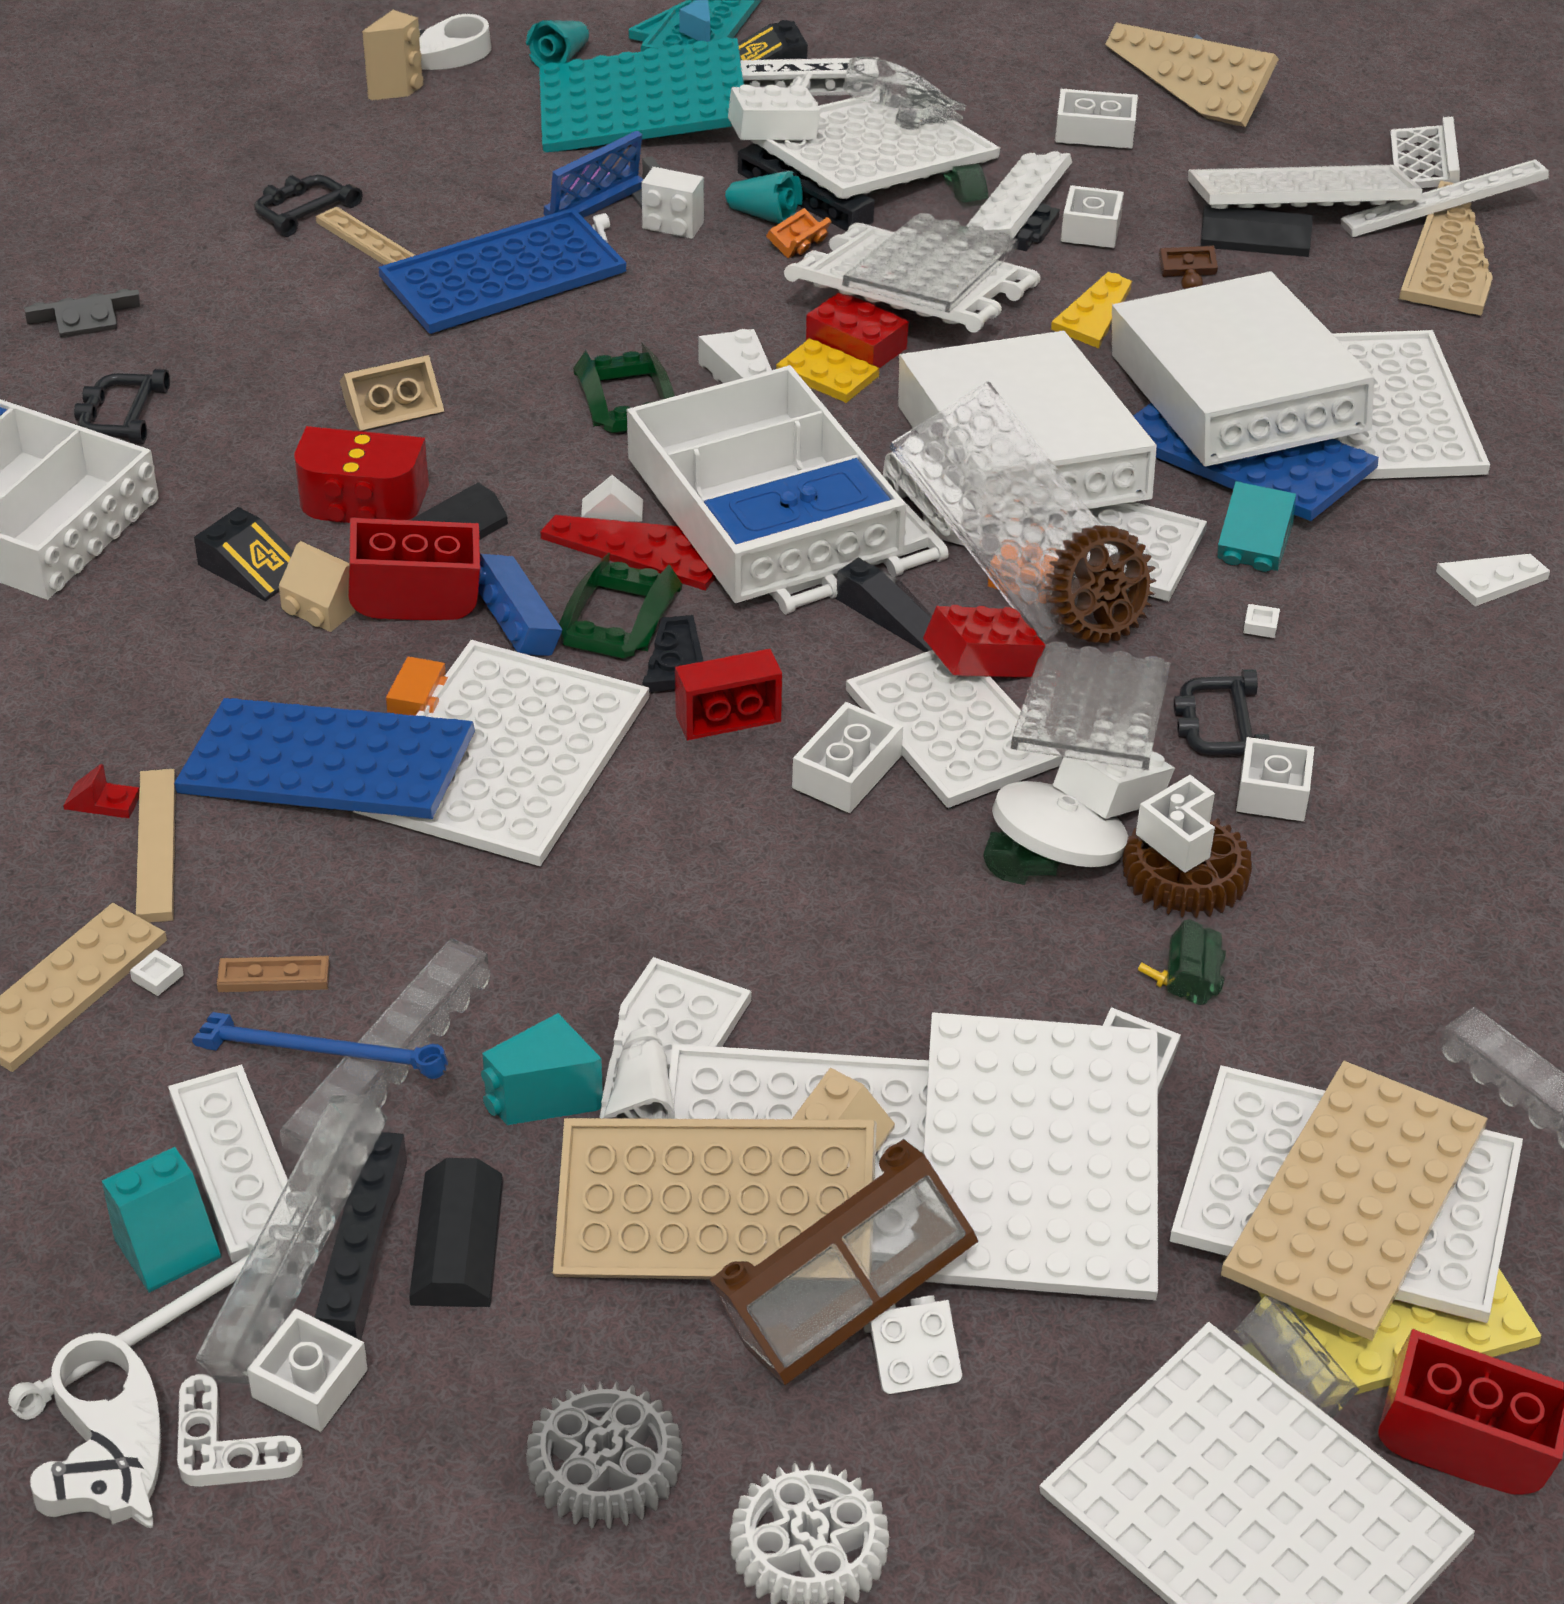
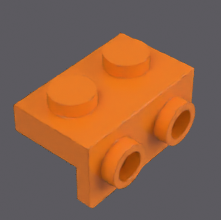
[766,208,832,258]

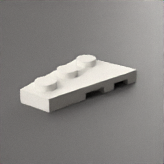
[1436,554,1550,606]

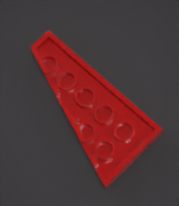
[540,515,716,591]

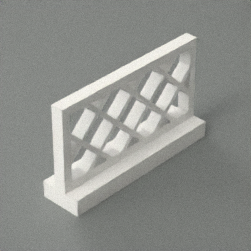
[1391,117,1460,188]

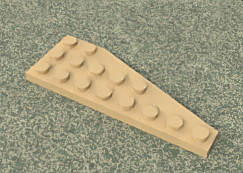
[1105,23,1279,127]
[1399,180,1493,316]

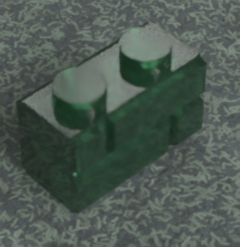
[1167,919,1226,1005]

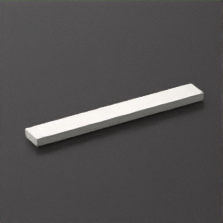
[1341,159,1549,237]

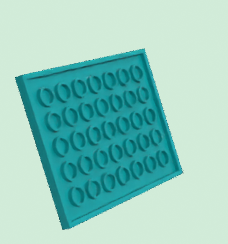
[539,37,744,152]

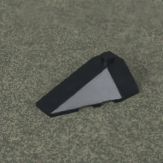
[836,557,932,652]

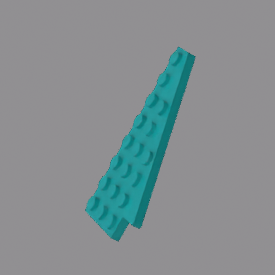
[629,0,762,51]

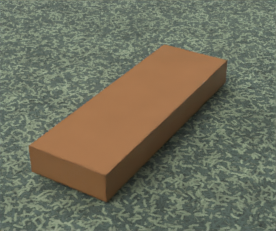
[217,956,330,992]

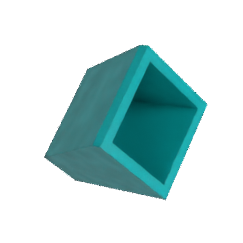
[1217,481,1296,572]
[481,1013,603,1125]
[102,1147,221,1293]

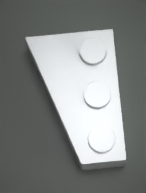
[698,329,772,383]

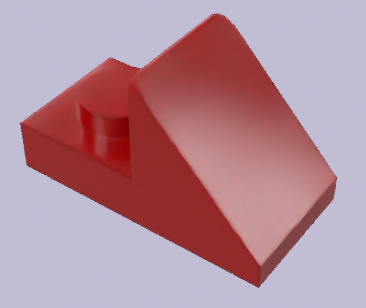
[63,764,140,819]

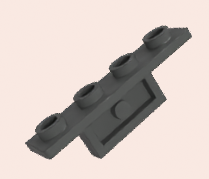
[24,289,140,338]

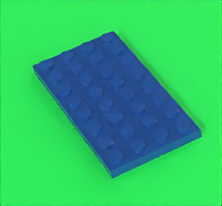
[379,208,626,334]
[1133,403,1379,521]
[174,698,475,819]

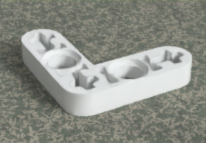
[177,1374,303,1487]

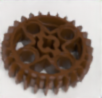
[1044,525,1157,643]
[1123,818,1252,918]

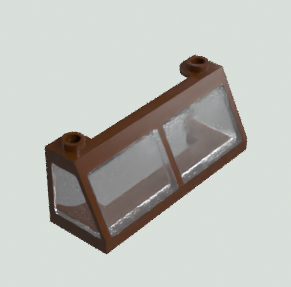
[709,1139,979,1385]

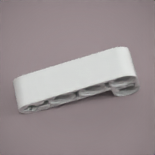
[883,444,976,537]

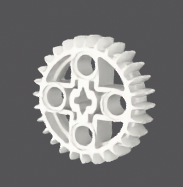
[730,1462,889,1604]

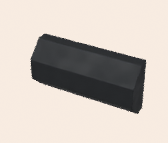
[1201,205,1313,257]
[410,482,508,540]
[409,1158,503,1307]

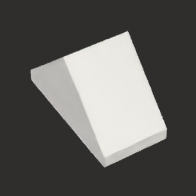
[581,475,643,522]

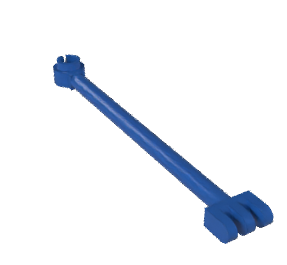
[192,1012,448,1079]

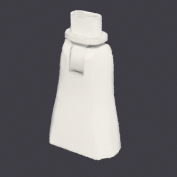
[603,1025,675,1119]

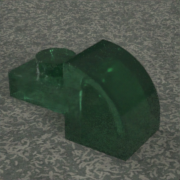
[944,163,988,203]
[983,832,1060,885]

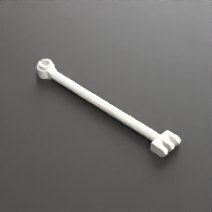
[8,1228,286,1420]

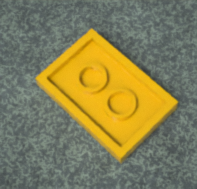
[776,338,879,403]

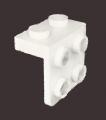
[863,1295,962,1394]

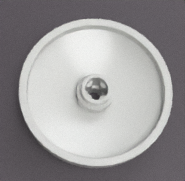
[992,781,1128,867]

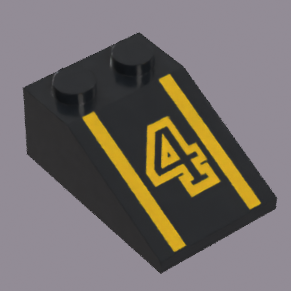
[738,20,808,60]
[194,507,293,602]

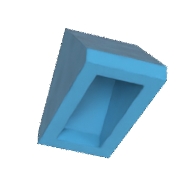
[679,0,710,42]

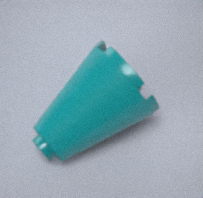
[526,20,589,67]
[725,171,803,224]

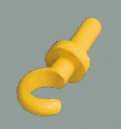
[1138,962,1190,997]

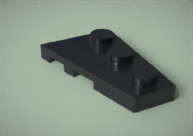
[642,615,704,692]

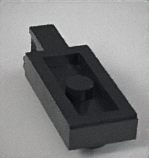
[1015,204,1060,252]

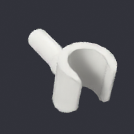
[592,213,610,243]

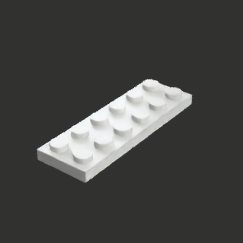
[962,151,1072,241]
[168,1064,309,1263]

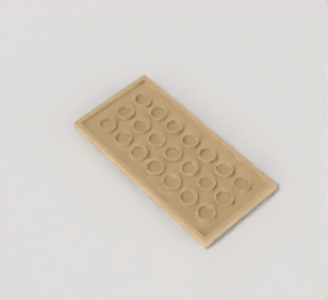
[1221,1061,1488,1341]
[553,1118,877,1281]

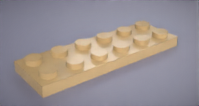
[0,903,167,1072]

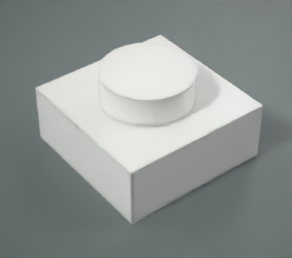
[1243,604,1280,638]
[130,949,184,996]

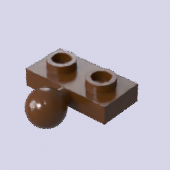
[1159,246,1218,289]

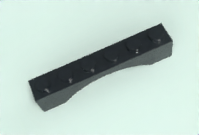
[314,1130,407,1340]

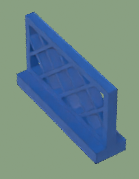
[544,130,643,218]

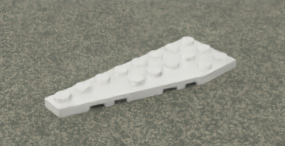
[600,957,751,1118]

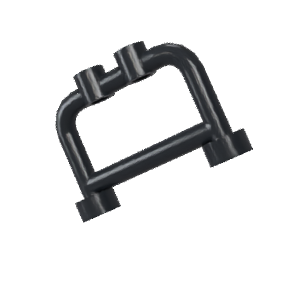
[254,175,363,237]
[74,369,170,444]
[1174,669,1270,755]

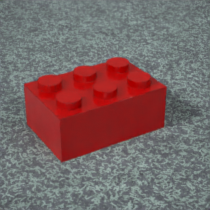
[806,292,908,369]
[923,605,1046,677]
[675,649,782,741]

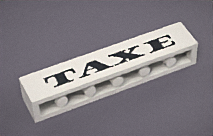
[740,58,881,96]

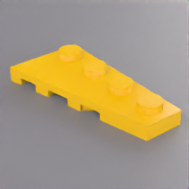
[1051,272,1132,348]

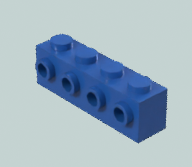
[478,554,562,656]

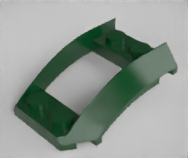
[573,343,675,433]
[559,552,683,658]

